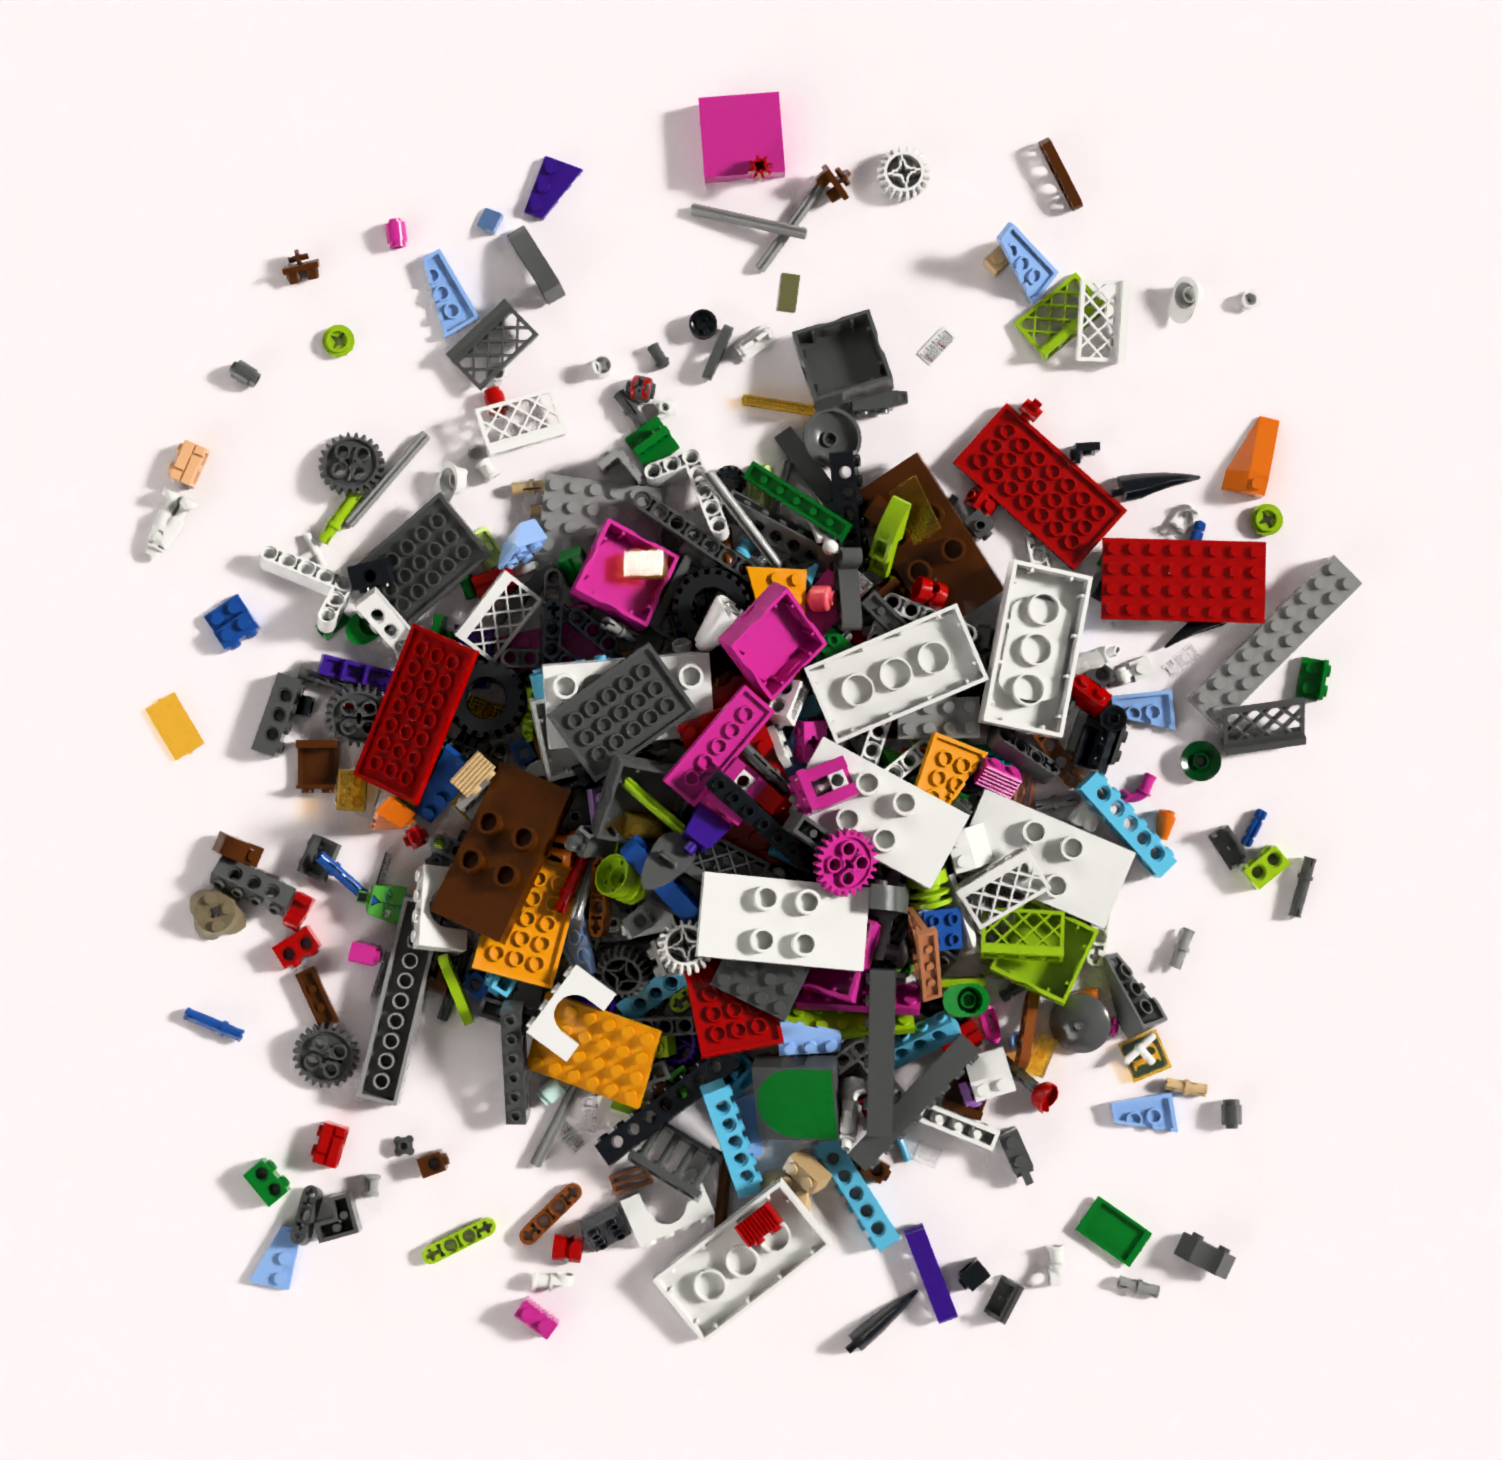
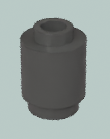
[229,360,261,388]
[1221,1099,1242,1129]

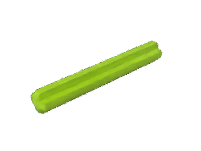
[621,777,686,834]

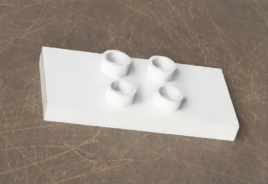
[804,603,989,744]
[788,737,970,890]
[967,789,1136,929]
[695,872,870,972]
[652,1177,833,1343]

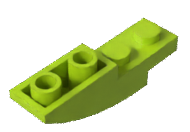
[868,495,912,578]

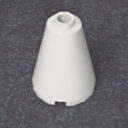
[694,595,744,652]

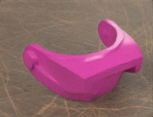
[980,1005,1001,1044]

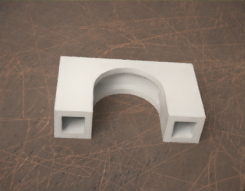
[411,864,468,954]
[526,964,616,1062]
[620,1166,715,1247]

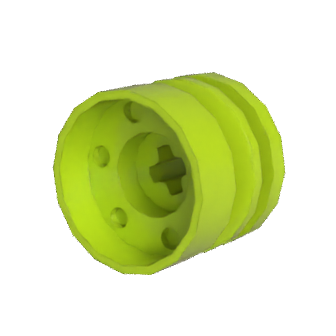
[595,853,648,905]
[904,865,952,910]

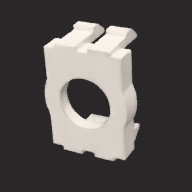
[1169,503,1199,534]

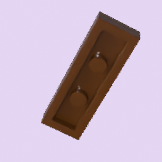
[295,966,340,1028]

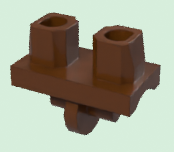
[815,164,851,203]
[282,249,320,285]

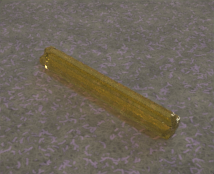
[741,394,816,416]

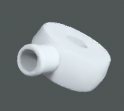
[516,561,540,578]

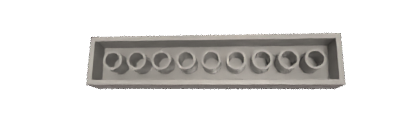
[1186,555,1363,727]
[356,896,444,1106]

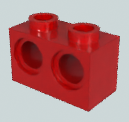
[272,925,322,969]

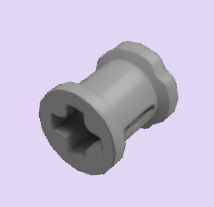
[361,1173,381,1197]

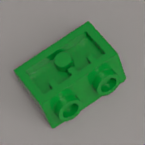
[1294,657,1331,701]

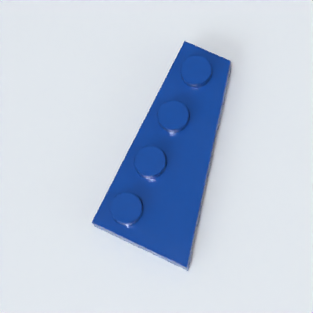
[415,744,469,823]

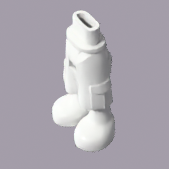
[145,487,198,560]
[1075,644,1121,675]
[1068,788,1103,834]
[839,1077,868,1151]

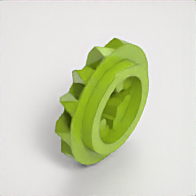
[322,325,355,357]
[1250,504,1283,536]
[522,709,536,742]

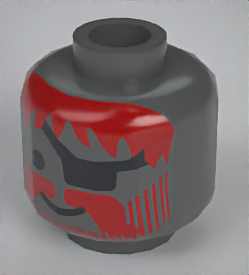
[626,375,656,403]

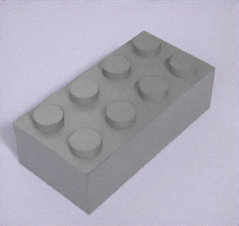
[896,697,980,740]

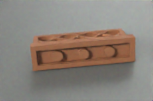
[907,906,943,1002]

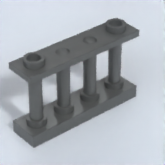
[627,1114,724,1203]

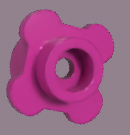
[1109,1017,1119,1038]

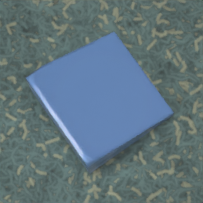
[477,208,504,235]

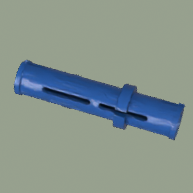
[314,851,368,896]
[183,1007,245,1042]

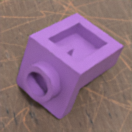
[956,1078,985,1108]

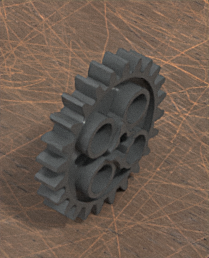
[318,432,385,497]
[325,683,383,747]
[292,1022,360,1088]

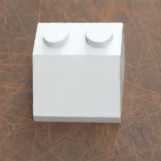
[949,822,994,874]
[966,1046,1016,1102]

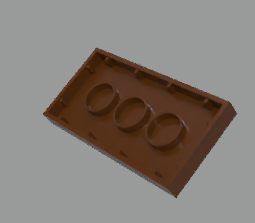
[850,452,1004,617]
[429,761,576,945]

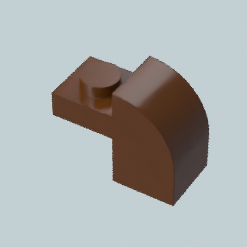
[212,831,264,868]

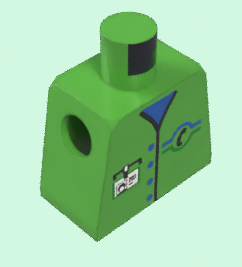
[356,884,407,925]

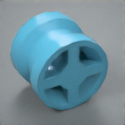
[733,536,757,559]

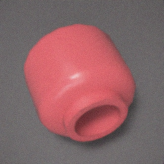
[805,585,837,612]

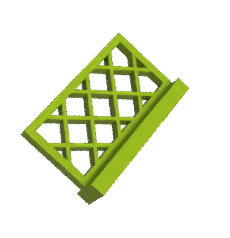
[1014,272,1107,361]
[980,907,1065,962]

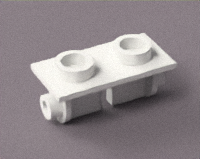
[733,323,777,363]

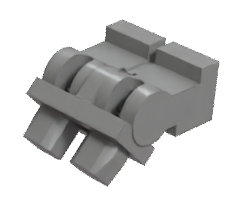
[647,924,706,977]

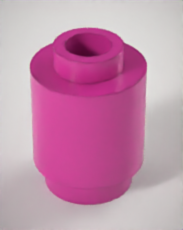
[385,218,407,249]

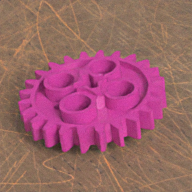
[812,828,878,897]

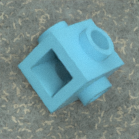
[484,972,518,997]

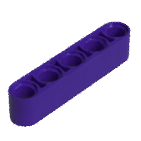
[903,1223,958,1324]

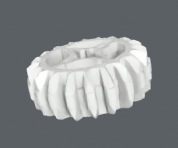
[876,146,931,201]
[657,919,711,976]

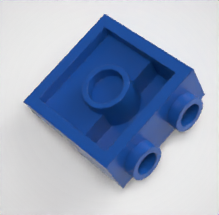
[204,594,261,651]

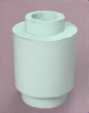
[537,1078,568,1106]

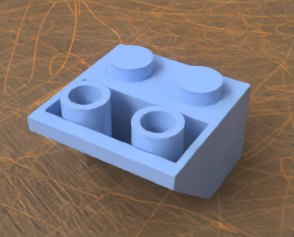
[497,518,547,570]

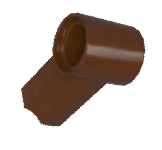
[426,952,457,996]

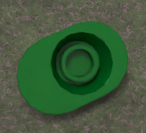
[345,610,391,645]
[942,983,990,1017]

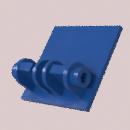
[923,907,963,951]

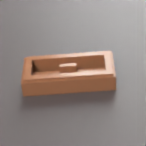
[1012,771,1036,808]
[608,1166,654,1196]

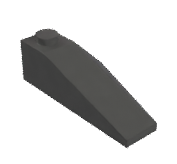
[1102,952,1168,1039]

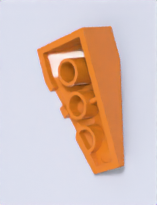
[1221,416,1280,499]
[370,796,417,831]

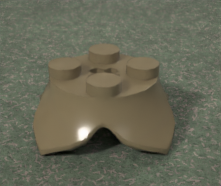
[189,887,246,940]

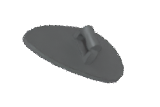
[641,832,695,890]

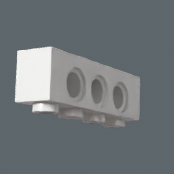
[355,586,411,659]
[919,1103,1000,1151]

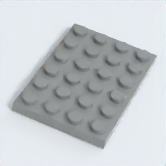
[536,473,667,557]

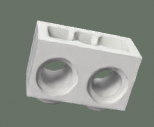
[767,680,809,727]

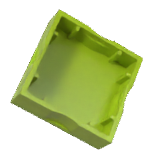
[989,895,1099,1007]

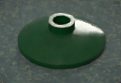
[1180,741,1221,781]

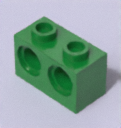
[243,1157,291,1207]

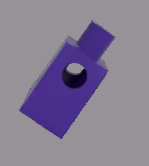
[681,803,731,856]

